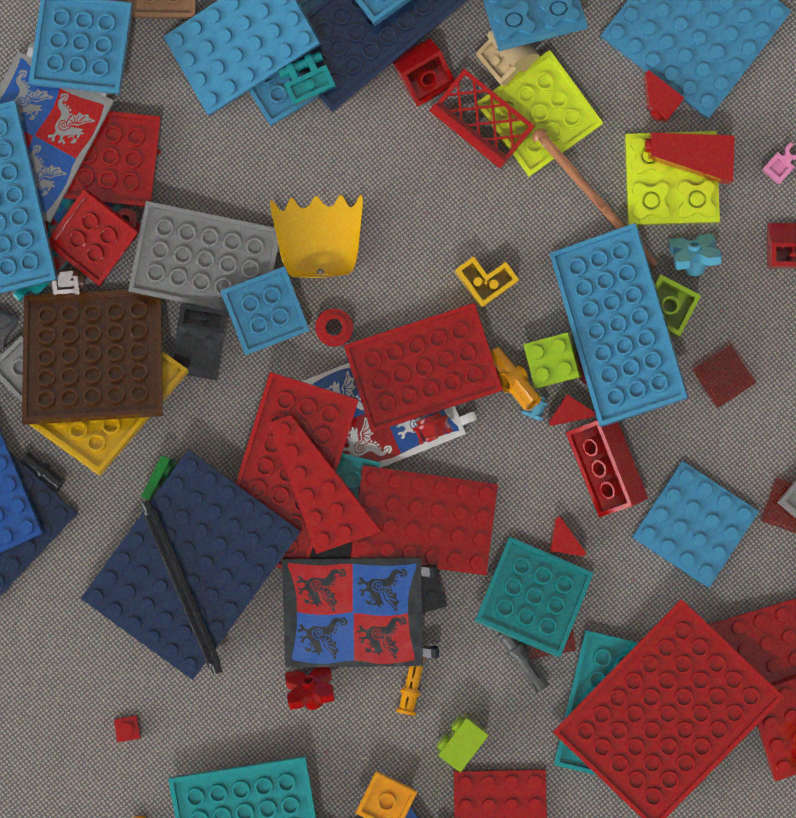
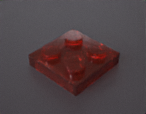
[691,345,756,408]

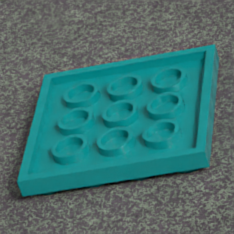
[474,537,594,658]

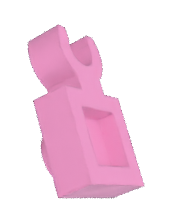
[762,143,796,185]

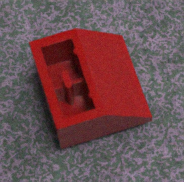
[767,223,796,269]

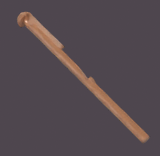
[532,128,658,269]

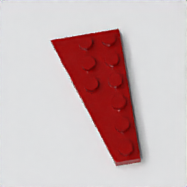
[269,414,382,554]

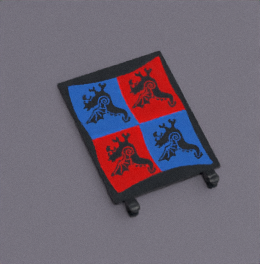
[282,557,439,667]

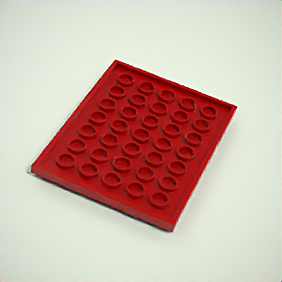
[553,598,784,818]

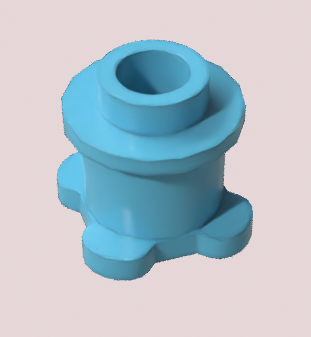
[520,396,548,422]

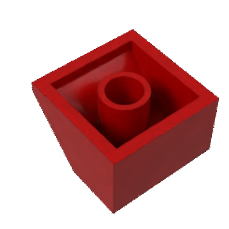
[393,38,455,107]

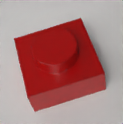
[114,715,141,743]

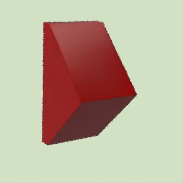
[548,394,595,426]
[549,516,587,556]

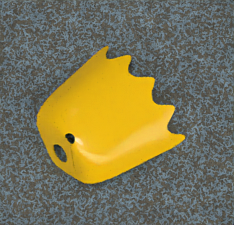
[270,195,363,278]

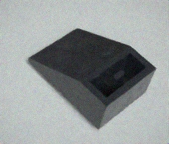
[174,303,229,380]

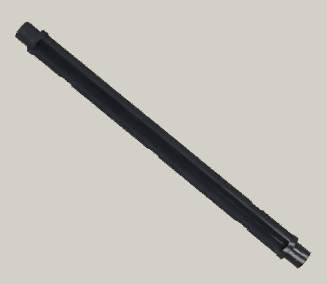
[141,500,223,675]

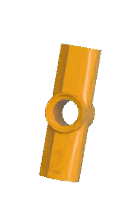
[491,347,542,411]

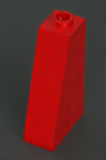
[644,132,735,185]

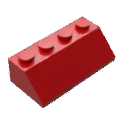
[565,420,648,517]

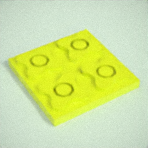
[477,50,603,177]
[624,131,720,225]

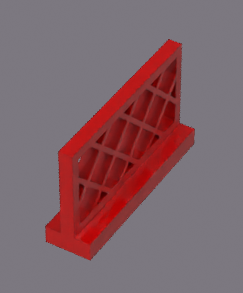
[429,69,535,170]

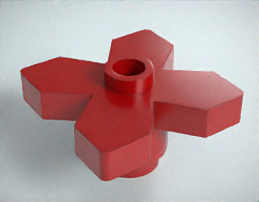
[285,667,335,710]

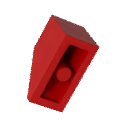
[643,70,684,123]

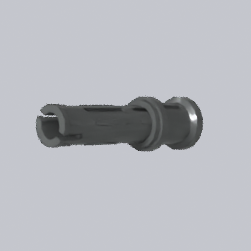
[496,633,549,693]

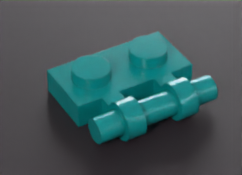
[278,52,336,107]

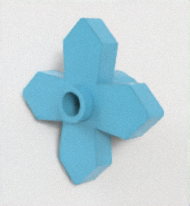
[668,234,722,276]

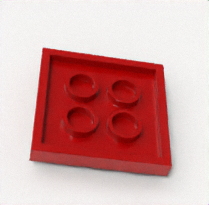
[49,189,140,286]

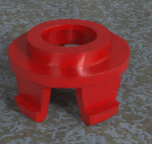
[315,309,353,347]
[412,412,453,445]

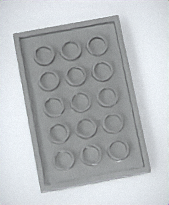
[128,201,278,312]

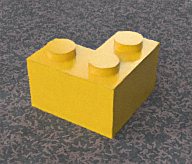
[454,256,519,309]

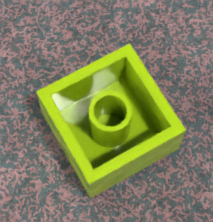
[655,274,701,338]
[523,332,583,389]
[437,713,489,773]

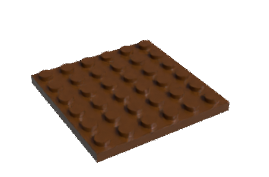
[22,289,163,425]

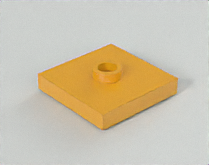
[355,770,418,818]

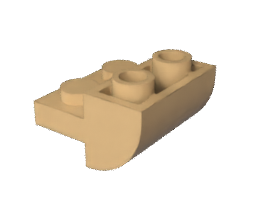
[475,30,540,87]

